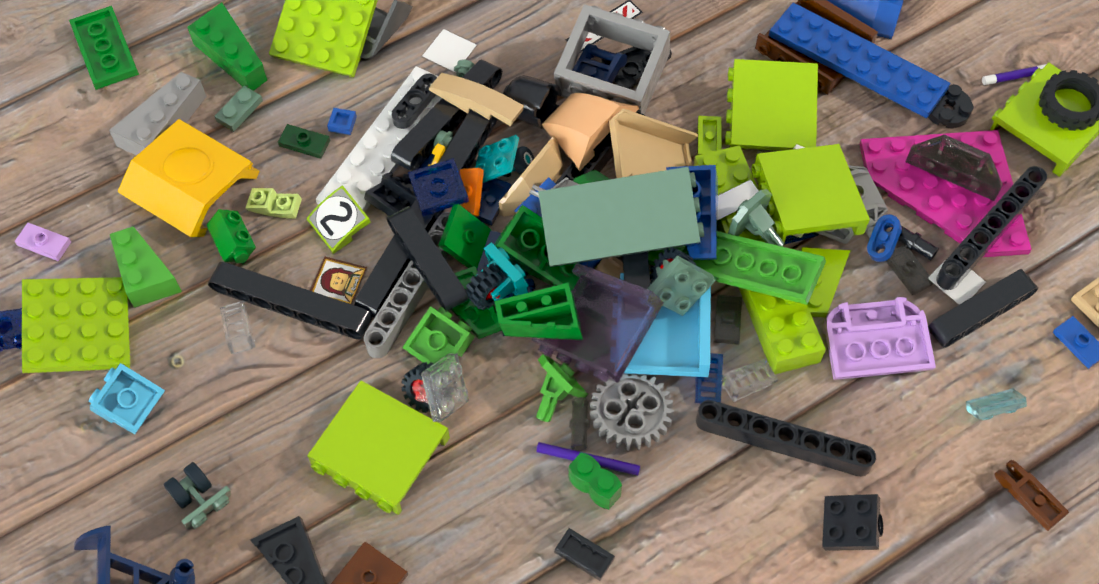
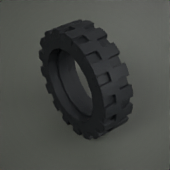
[1039,70,1099,131]

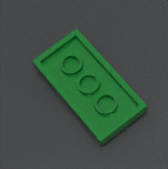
[69,5,139,90]

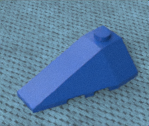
[827,0,903,39]
[666,165,718,260]

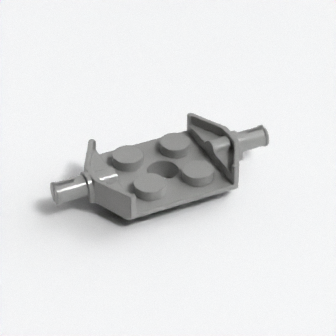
[848,165,888,238]

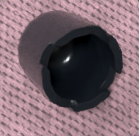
[503,75,561,129]

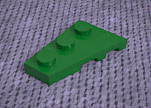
[451,266,502,339]

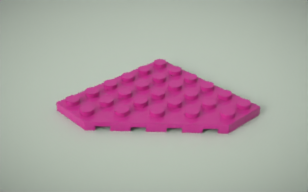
[859,130,1032,257]

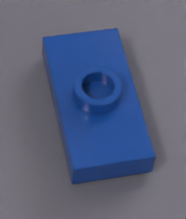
[1052,316,1099,369]

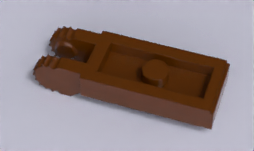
[994,460,1069,531]

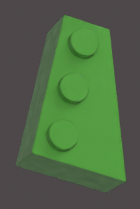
[110,226,182,308]

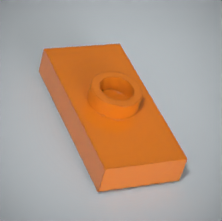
[456,168,484,217]

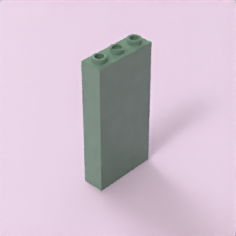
[538,167,704,267]

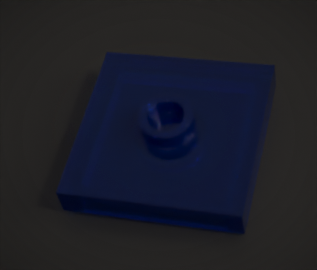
[408,158,469,216]

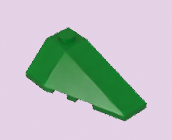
[494,205,591,301]

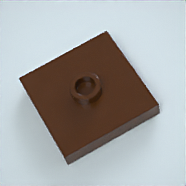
[331,542,408,584]

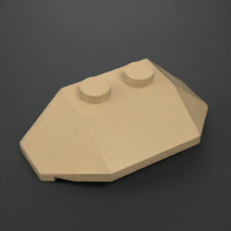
[499,136,563,217]

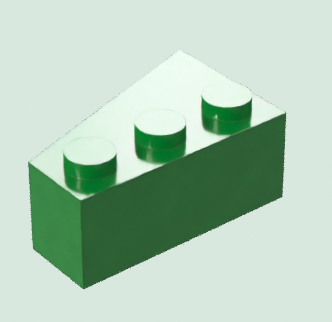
[494,282,583,340]

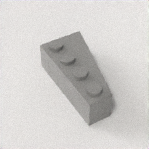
[109,72,207,155]

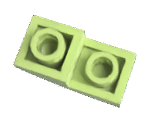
[246,188,302,219]

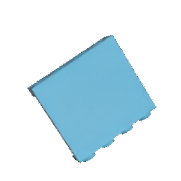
[611,273,711,377]

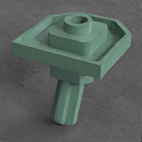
[728,189,784,247]

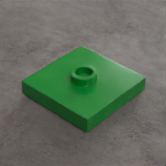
[438,204,492,269]

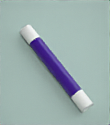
[982,64,1046,85]

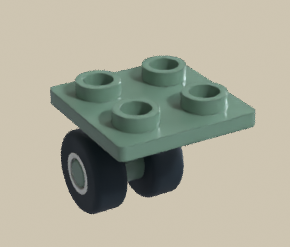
[164,462,231,530]

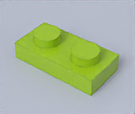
[697,116,722,155]

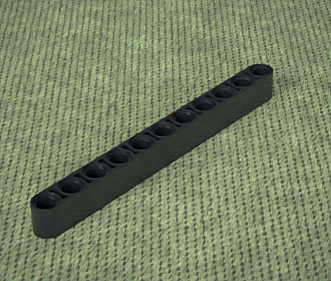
[354,109,498,318]

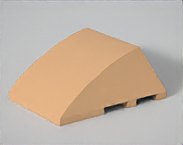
[542,93,639,171]

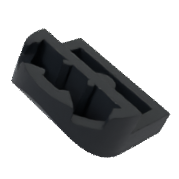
[364,172,422,216]

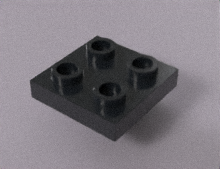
[822,494,884,551]

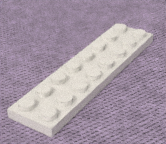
[316,66,442,212]

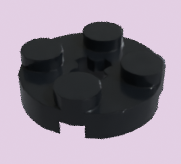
[928,84,974,129]

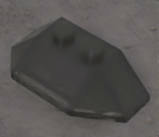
[906,134,1003,201]

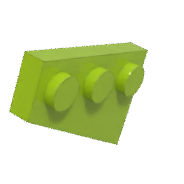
[801,247,850,318]

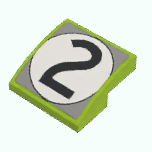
[306,185,371,254]

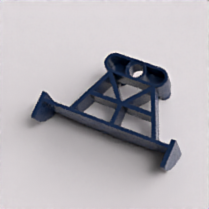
[74,526,195,584]

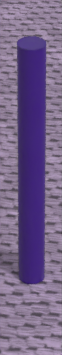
[536,442,640,476]

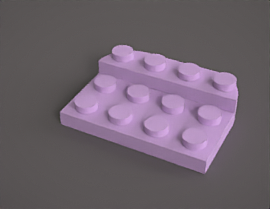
[823,297,936,380]

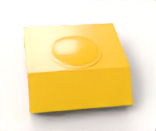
[118,119,260,237]

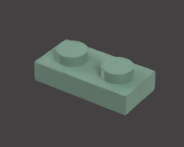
[214,86,263,132]

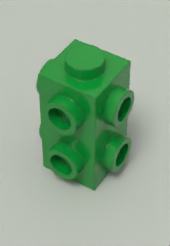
[207,209,256,263]

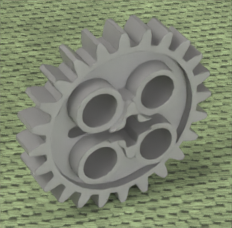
[590,373,674,450]

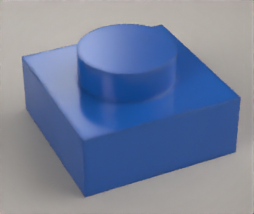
[327,108,357,135]

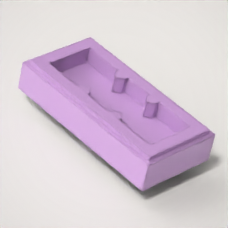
[15,223,71,261]

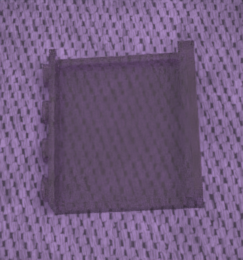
[532,263,664,383]

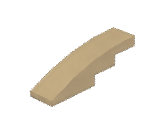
[429,73,524,126]

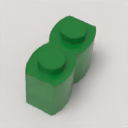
[568,453,622,510]

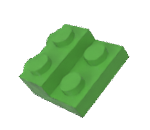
[402,306,475,374]

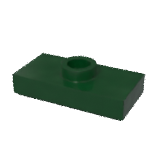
[278,124,330,159]

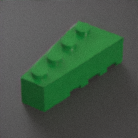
[187,2,267,91]

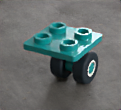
[475,135,535,183]

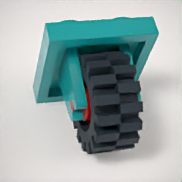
[465,242,528,310]

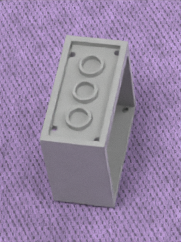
[554,4,670,115]

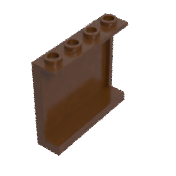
[755,0,878,95]

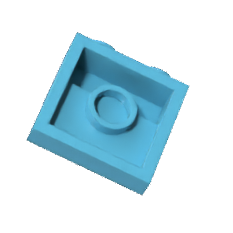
[88,363,165,435]

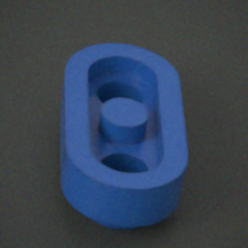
[867,214,902,262]

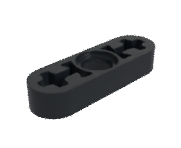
[391,73,437,129]

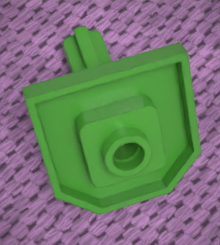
[536,354,588,422]

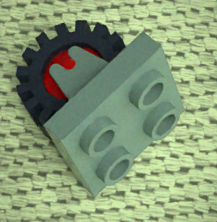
[645,248,716,316]

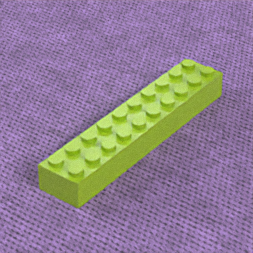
[693,145,826,375]

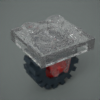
[401,353,469,422]

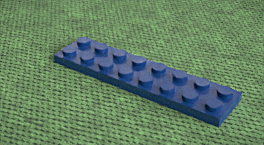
[769,3,951,119]

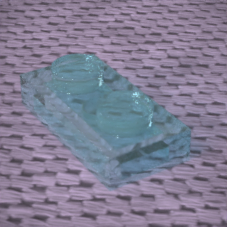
[966,388,1027,420]

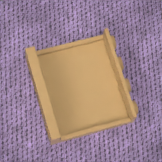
[609,109,698,178]

